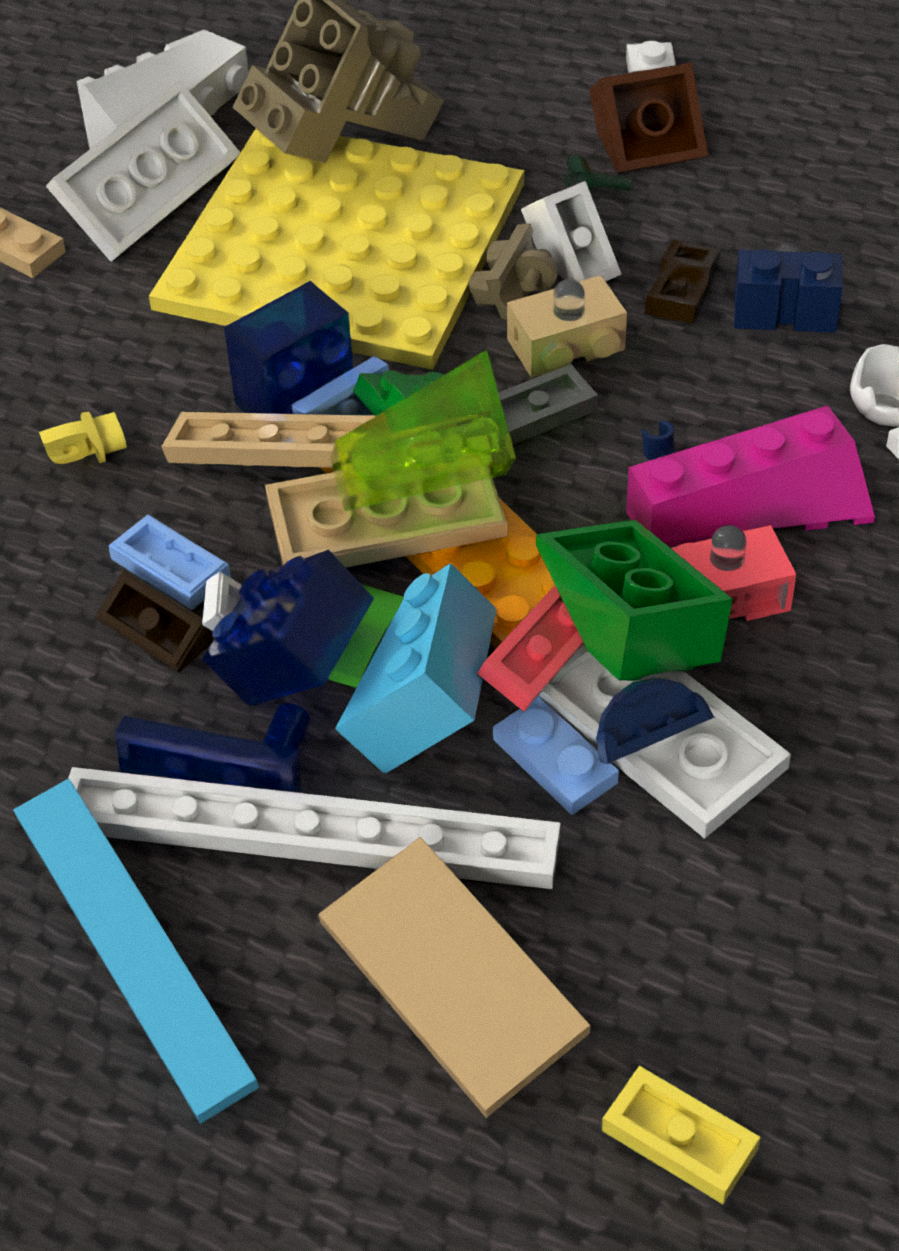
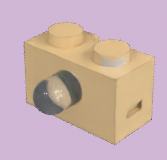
[507,275,627,378]

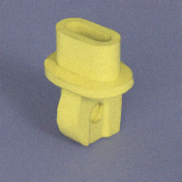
[39,412,127,464]

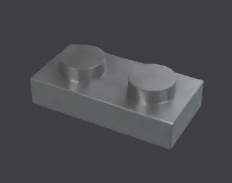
[490,364,598,448]

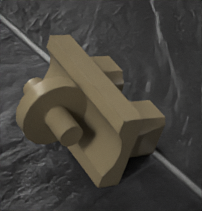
[469,224,558,320]

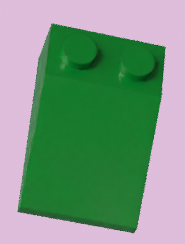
[536,520,733,681]

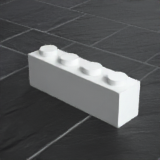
[77,30,249,149]

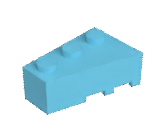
[335,563,497,773]

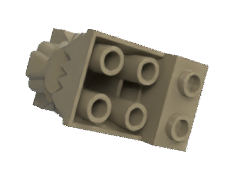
[233,0,444,163]

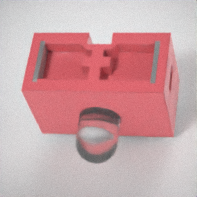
[671,525,797,621]

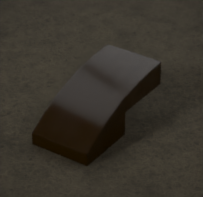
[644,239,721,324]

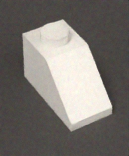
[521,181,622,284]

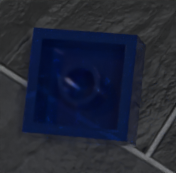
[224,281,353,414]
[202,550,374,706]

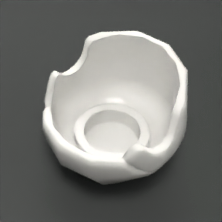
[850,344,899,427]

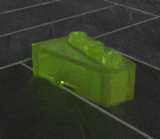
[331,350,516,511]

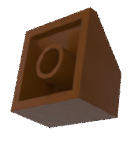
[589,62,708,173]

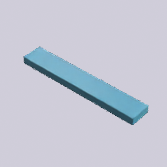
[13,778,259,1124]

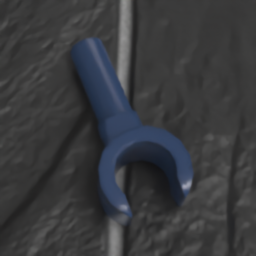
[642,421,676,460]

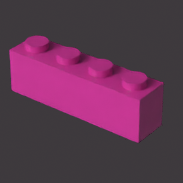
[626,405,875,547]

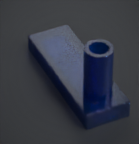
[115,703,310,793]

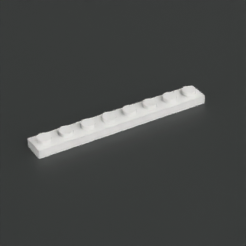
[69,767,560,889]

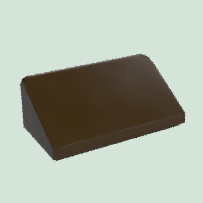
[94,569,220,673]

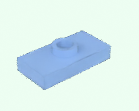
[109,514,231,610]

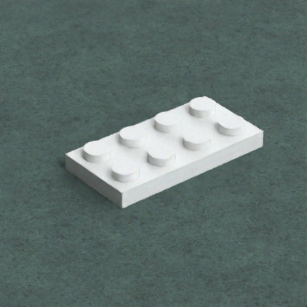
[46,80,240,262]
[539,644,791,839]

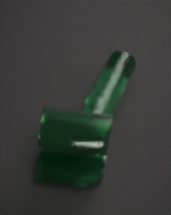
[563,156,632,191]

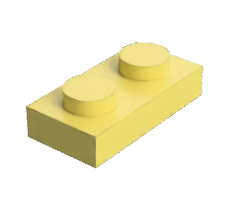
[602,1066,760,1204]

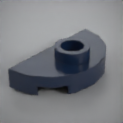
[596,678,714,764]

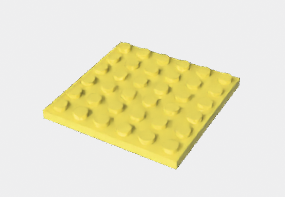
[149,129,524,370]

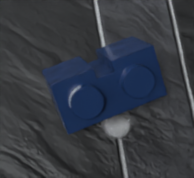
[734,243,843,333]

